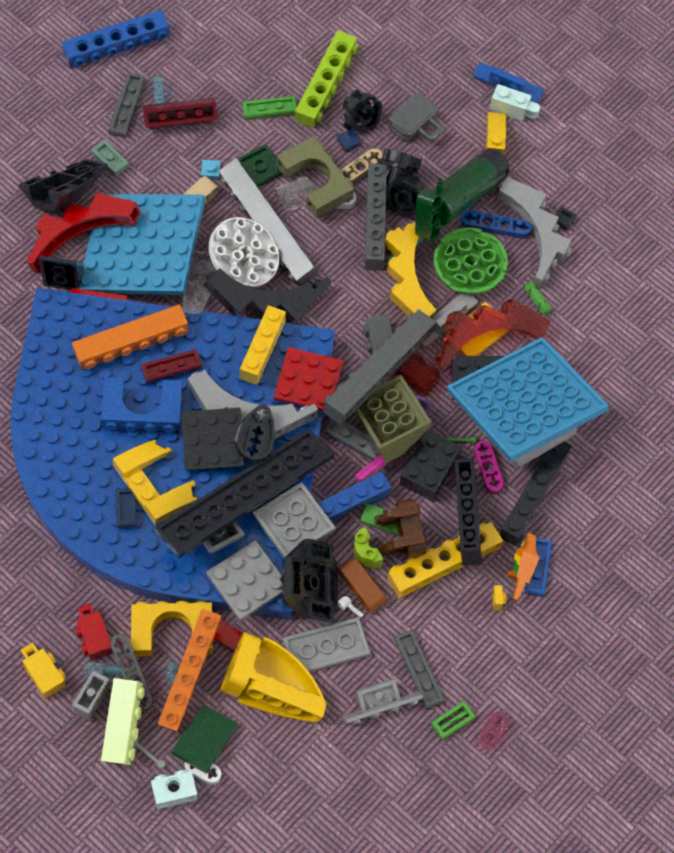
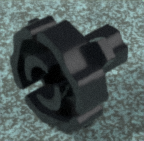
[342,89,383,133]
[377,148,422,186]
[386,173,424,217]

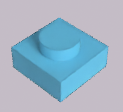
[201,160,221,180]

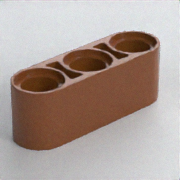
[337,557,386,613]

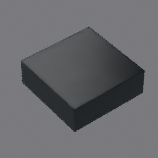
[555,206,577,231]

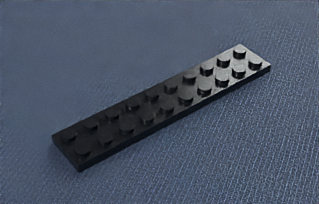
[154,429,334,558]

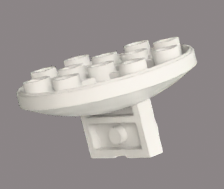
[209,217,279,288]

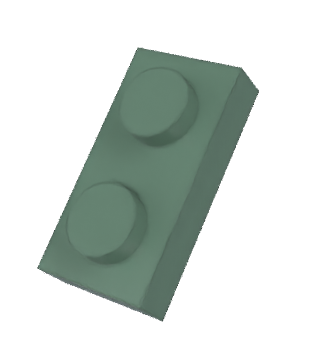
[91,140,129,177]

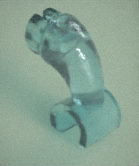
[164,662,178,685]

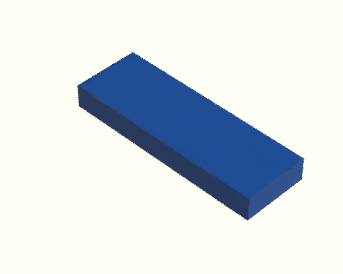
[525,538,552,597]

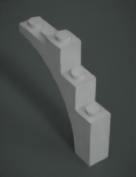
[497,177,572,289]

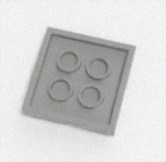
[253,482,335,558]
[206,540,282,621]

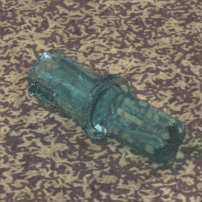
[83,661,124,677]

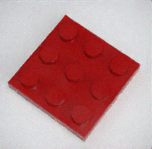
[273,347,344,412]

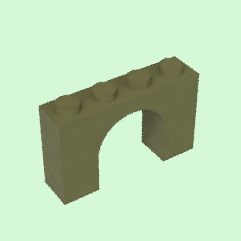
[277,136,354,218]

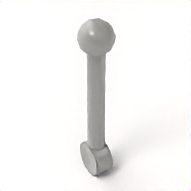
[133,739,165,769]

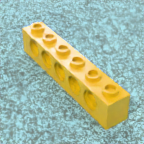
[387,522,503,599]

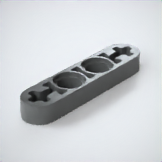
[111,634,153,709]

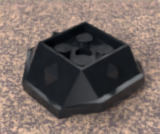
[280,539,338,624]

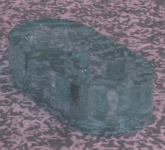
[153,76,164,104]

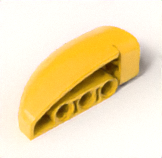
[220,632,326,722]

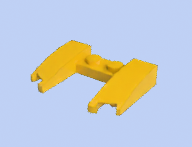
[113,440,197,526]

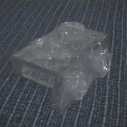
[274,176,316,212]

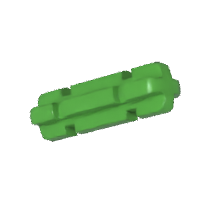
[524,281,551,314]

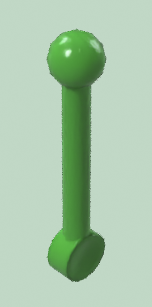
[442,436,478,444]

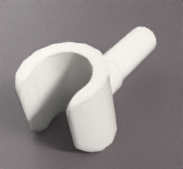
[338,596,364,618]

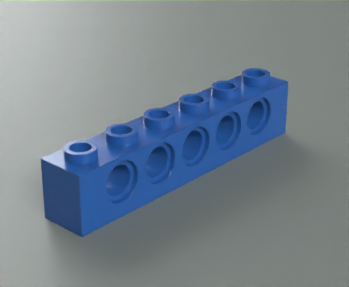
[62,10,170,68]

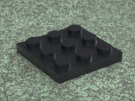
[182,407,245,471]

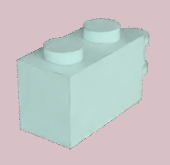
[490,84,540,121]

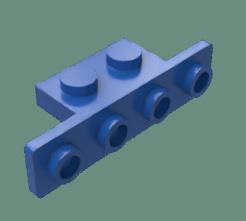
[473,62,544,103]

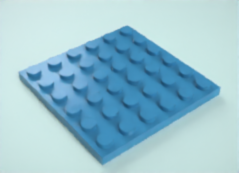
[78,194,206,295]
[447,337,609,462]

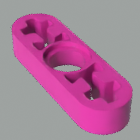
[474,441,503,494]

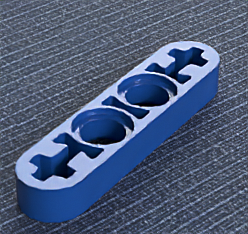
[461,210,532,239]

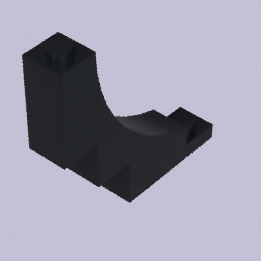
[203,268,332,323]

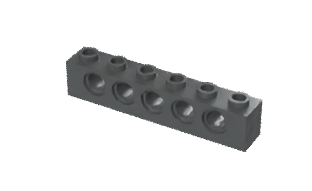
[365,164,387,271]

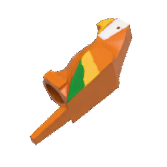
[507,532,539,600]

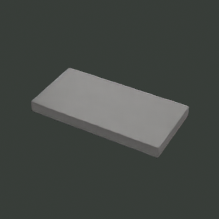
[282,617,371,673]

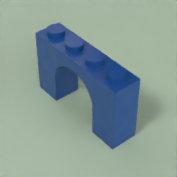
[101,377,182,433]

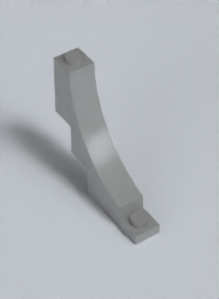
[188,370,318,440]

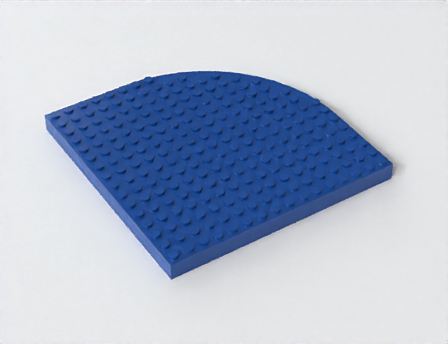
[11,288,335,620]

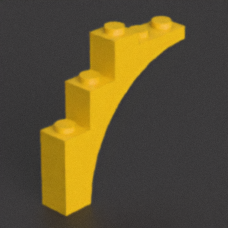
[385,222,436,318]

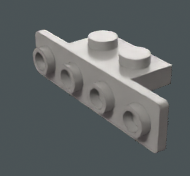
[421,293,478,348]
[342,678,423,724]

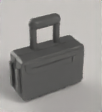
[388,93,445,143]

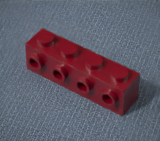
[142,98,217,129]

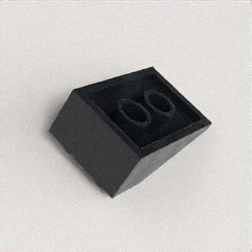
[39,255,84,290]

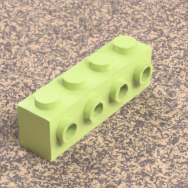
[101,678,145,765]

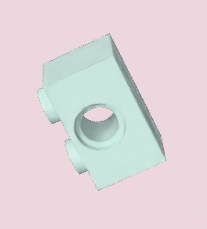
[151,770,197,809]

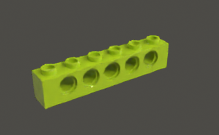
[294,30,358,128]

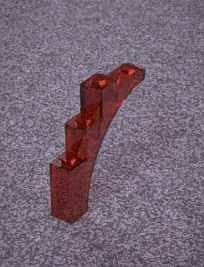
[434,299,551,368]

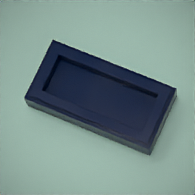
[115,488,137,528]

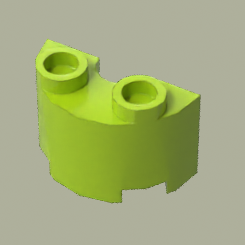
[353,526,383,570]

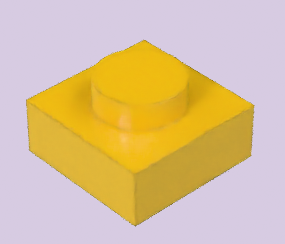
[492,585,506,611]

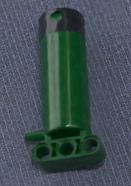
[415,148,510,242]

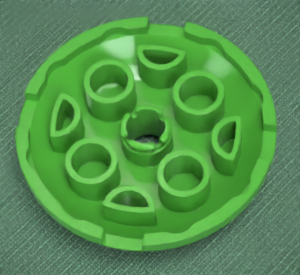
[434,228,508,295]

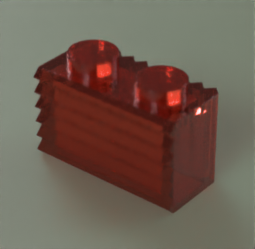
[396,354,441,397]

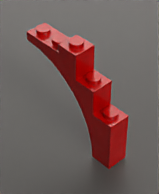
[27,193,141,273]

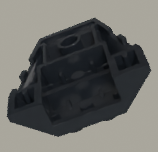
[19,159,108,213]

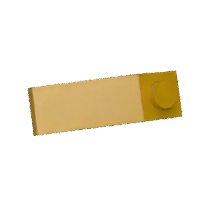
[485,112,506,155]

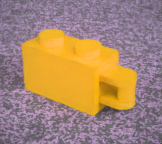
[20,642,66,699]

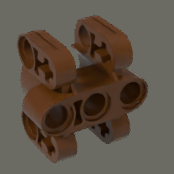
[374,499,427,557]

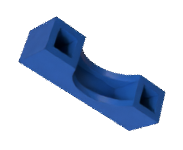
[318,472,391,524]

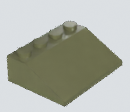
[355,375,432,463]

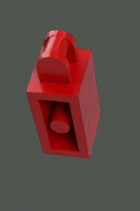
[74,603,113,661]

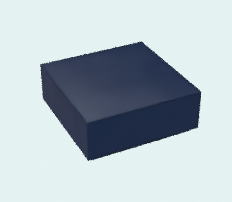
[336,128,361,152]

